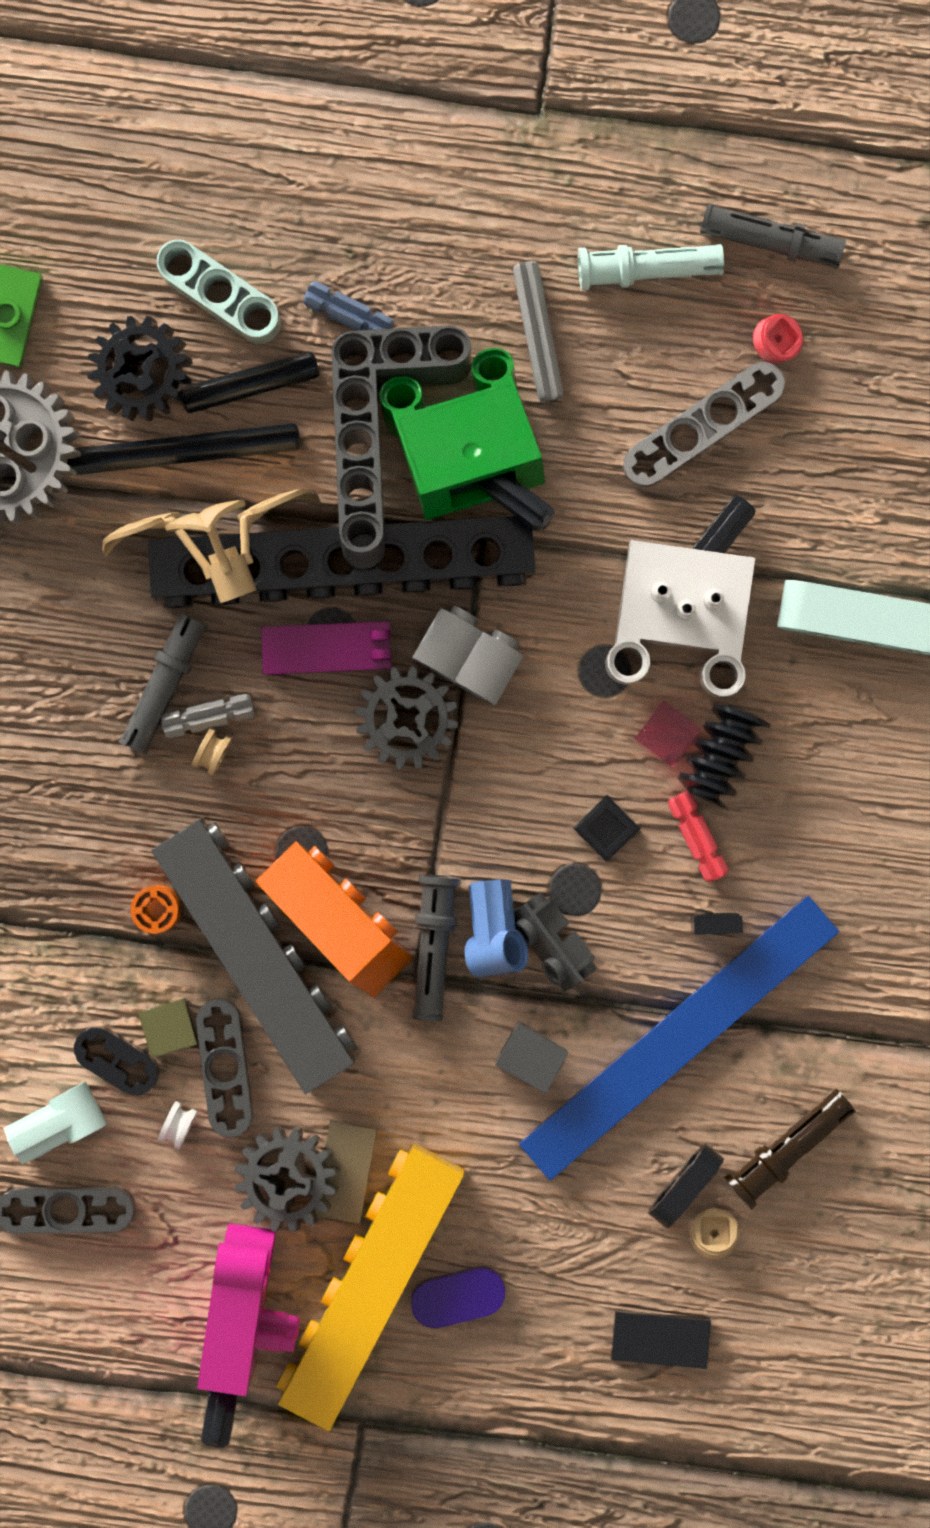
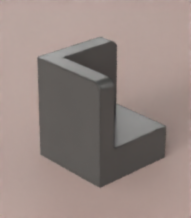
[495,1020,568,1094]

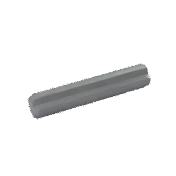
[513,261,564,402]

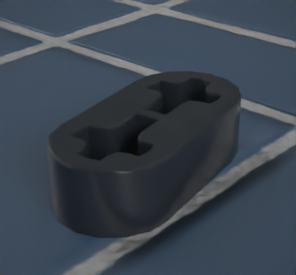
[74,1026,159,1095]
[648,1143,724,1229]

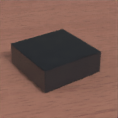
[573,795,640,862]
[690,912,743,935]

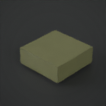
[138,998,199,1058]

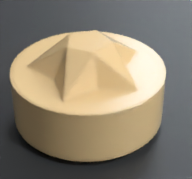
[690,1208,739,1259]

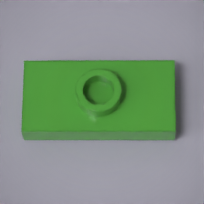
[0,264,43,369]

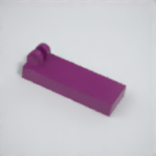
[261,621,392,675]

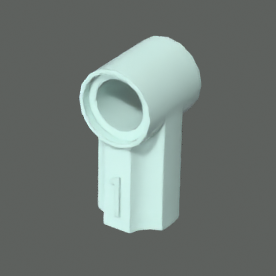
[4,1082,108,1164]

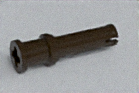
[724,1088,856,1210]

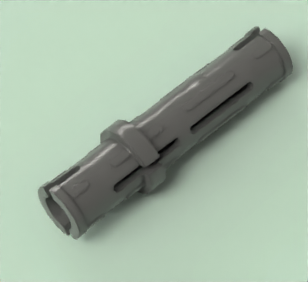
[700,203,846,269]
[118,613,207,755]

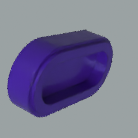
[411,1266,505,1328]

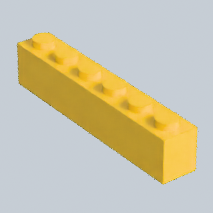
[276,1143,464,1432]

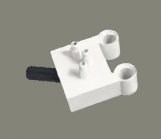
[605,495,756,698]

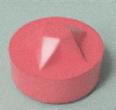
[753,314,803,364]

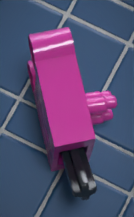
[197,1223,300,1448]

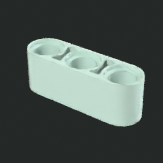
[157,240,281,344]

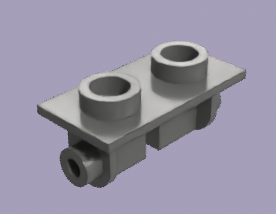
[514,892,597,992]

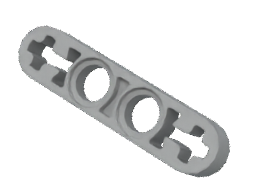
[623,362,785,487]

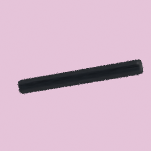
[67,424,300,475]

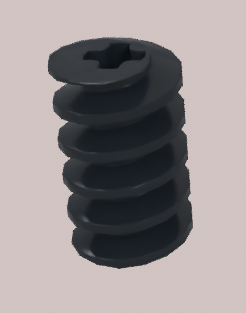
[677,704,771,811]

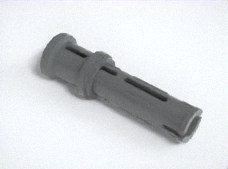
[412,874,461,1021]

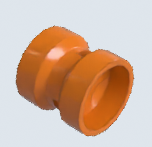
[130,885,183,934]

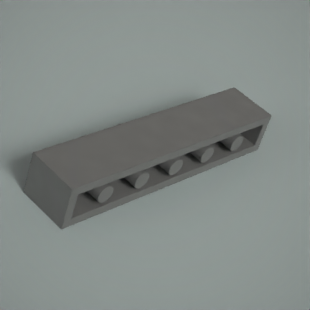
[151,819,358,1095]

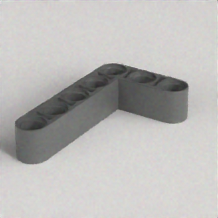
[332,326,472,569]

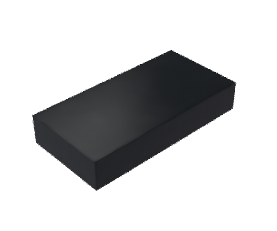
[611,1310,711,1369]

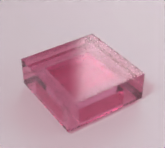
[634,700,701,767]

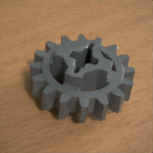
[355,666,458,770]
[234,1126,340,1232]

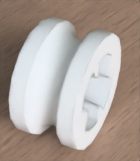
[157,1101,197,1150]

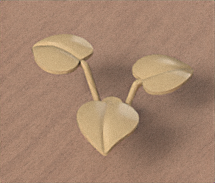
[102,489,320,603]

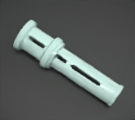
[578,244,724,291]

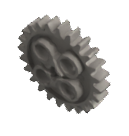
[0,370,81,527]

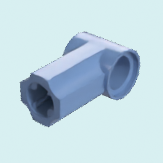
[465,879,528,978]

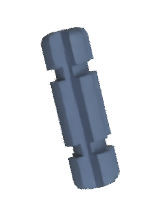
[303,281,394,331]

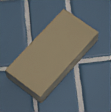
[315,1120,377,1224]

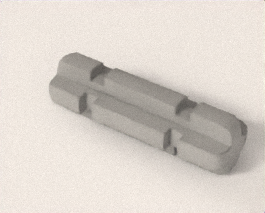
[161,694,255,738]

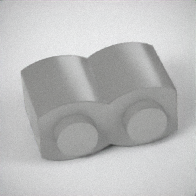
[412,605,524,706]

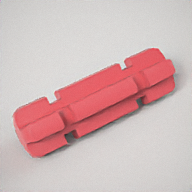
[668,791,728,882]

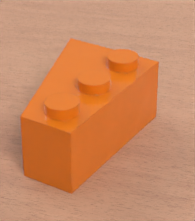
[255,841,414,998]

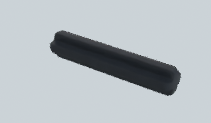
[180,352,319,413]

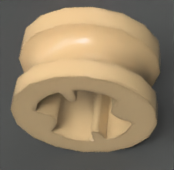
[191,728,232,777]

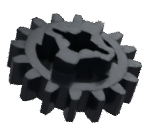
[87,316,193,421]

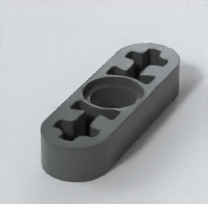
[196,998,253,1137]
[0,1186,136,1233]

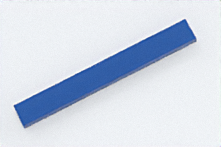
[519,895,840,1181]

